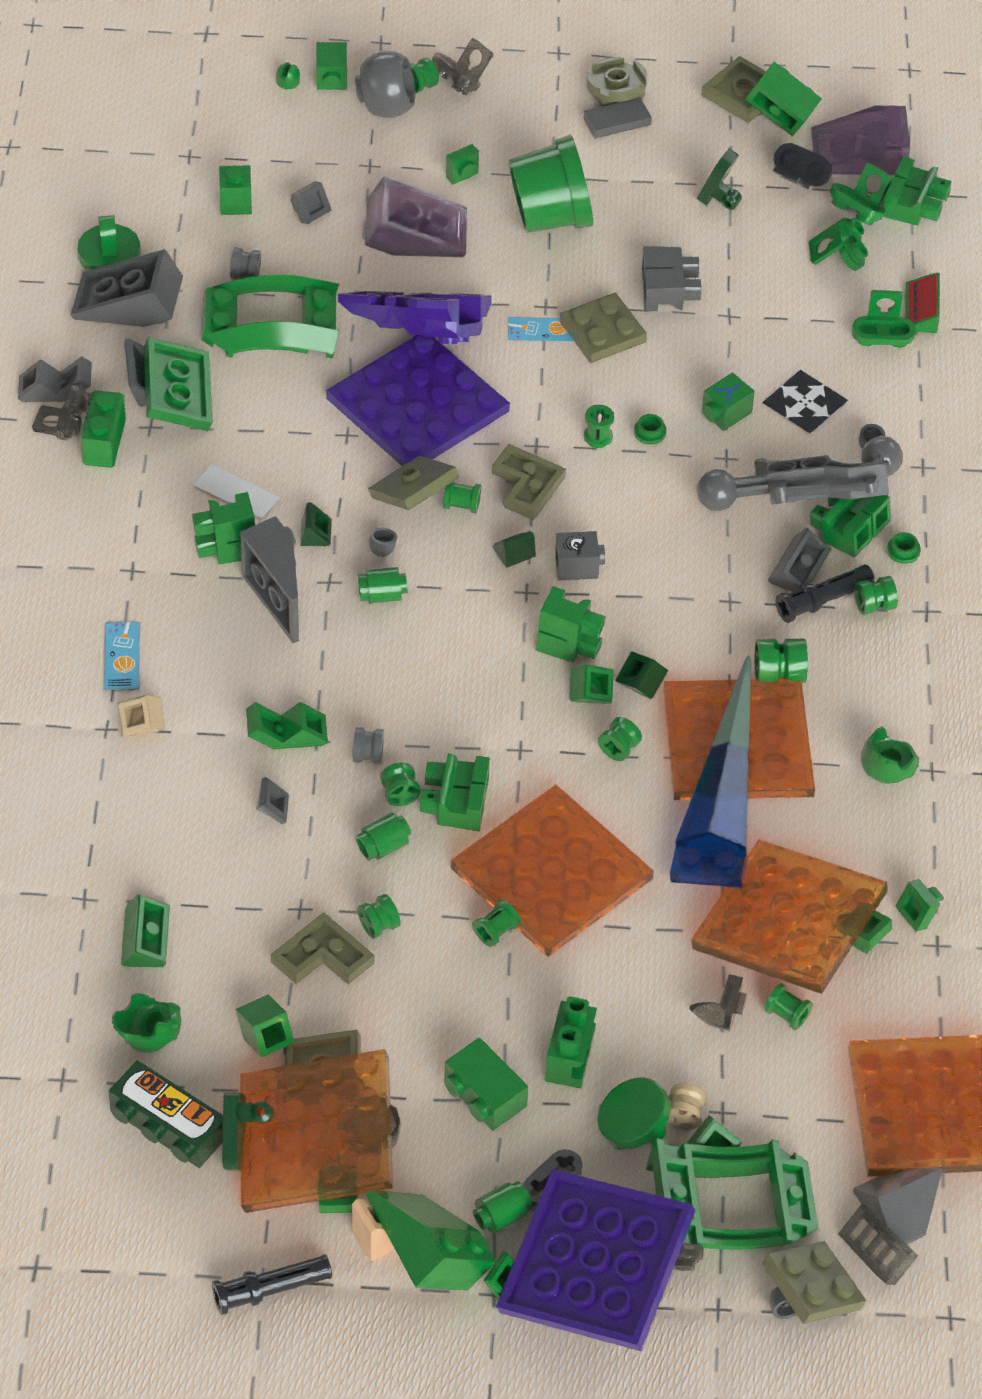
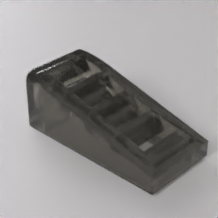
[838,1204,919,1285]

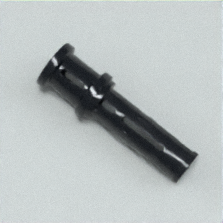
[775,564,875,623]
[212,1254,332,1315]

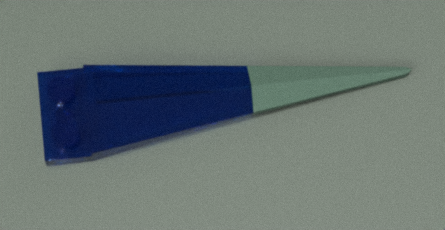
[670,655,751,888]

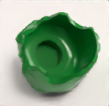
[860,726,919,784]
[112,993,181,1053]

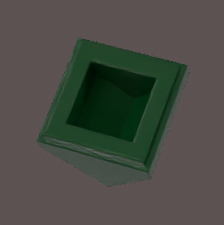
[300,502,332,546]
[492,531,536,568]

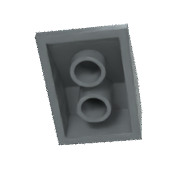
[71,249,183,327]
[240,516,299,643]

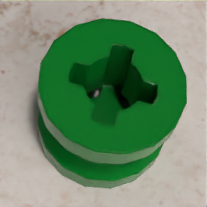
[410,57,439,93]
[598,717,642,761]
[380,762,421,806]
[357,894,401,939]

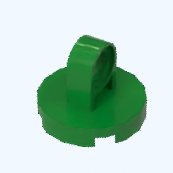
[77,215,141,269]

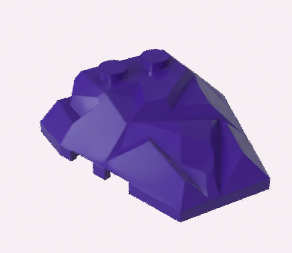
[338,291,492,344]

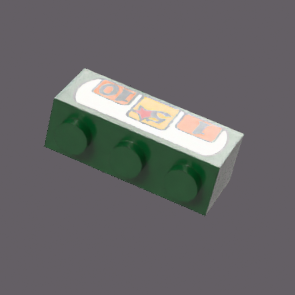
[108,1060,223,1169]

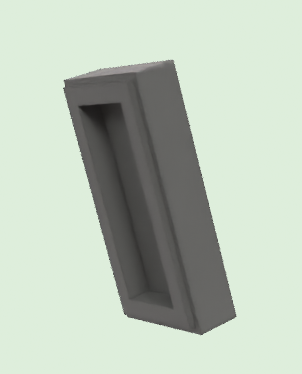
[584,97,652,139]

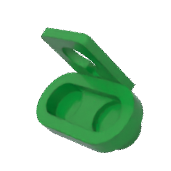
[830,163,893,225]
[809,217,868,271]
[851,290,916,348]

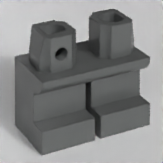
[642,246,702,312]

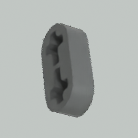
[523,1149,583,1212]

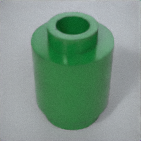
[358,567,408,604]
[355,812,411,861]
[473,1181,533,1234]

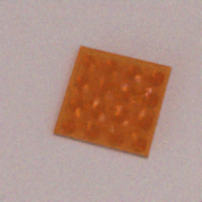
[663,679,815,800]
[451,785,654,957]
[691,839,888,994]
[848,1035,982,1177]
[240,1049,393,1213]

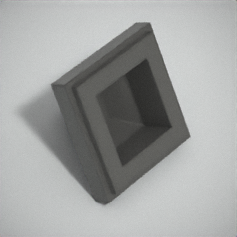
[256,777,289,824]

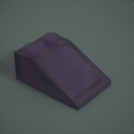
[811,105,910,175]
[365,176,467,257]

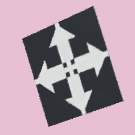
[762,370,848,434]

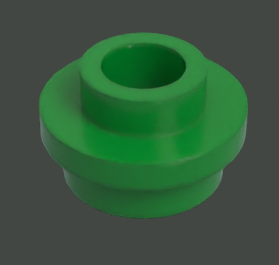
[634,414,667,445]
[887,532,921,564]

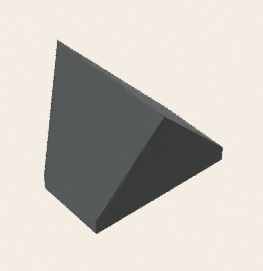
[853,1167,943,1251]

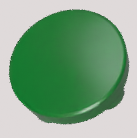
[597,1077,671,1150]

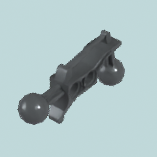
[697,436,903,511]

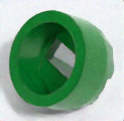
[276,62,300,89]

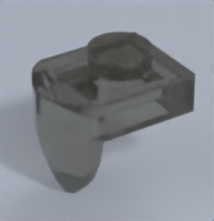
[689,974,747,1031]

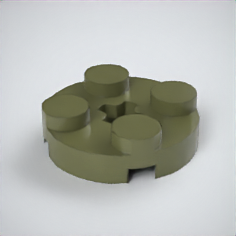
[587,57,647,106]

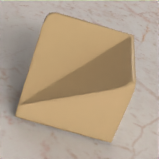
[117,694,165,737]

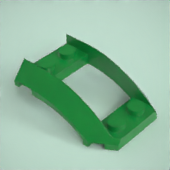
[202,275,339,359]
[645,1138,818,1250]

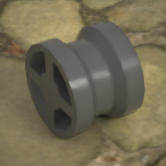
[230,247,261,280]
[353,727,384,764]

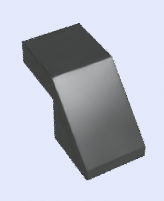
[18,356,92,402]

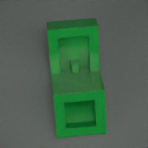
[246,702,328,749]

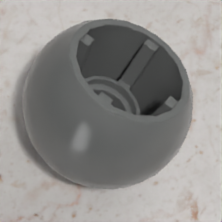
[355,51,416,118]

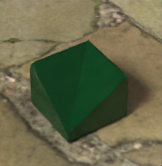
[615,651,668,699]

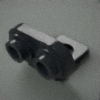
[773,143,832,190]

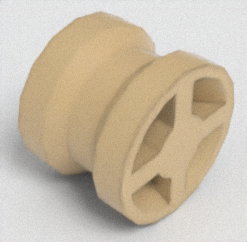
[667,1083,707,1130]

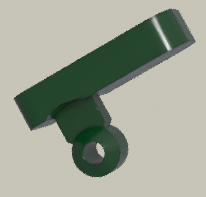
[696,148,742,210]
[222,1093,274,1171]

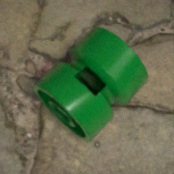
[754,638,808,683]

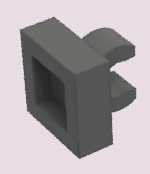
[290,181,332,224]

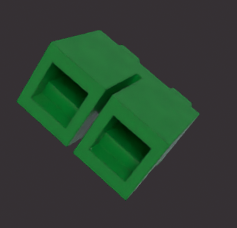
[883,156,952,226]
[192,492,255,565]
[810,495,891,558]
[536,586,606,663]
[420,753,490,832]
[545,996,597,1089]

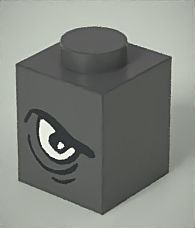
[555,531,605,580]

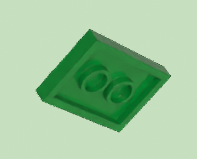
[144,337,213,431]

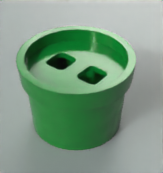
[509,134,594,233]

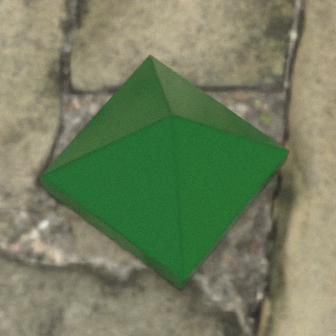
[483,1251,514,1300]

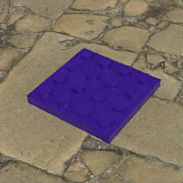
[326,335,510,466]
[496,1169,696,1351]

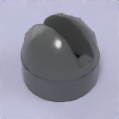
[858,424,886,449]
[369,528,397,557]
[770,1286,797,1319]

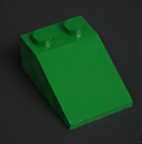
[366,1190,496,1291]

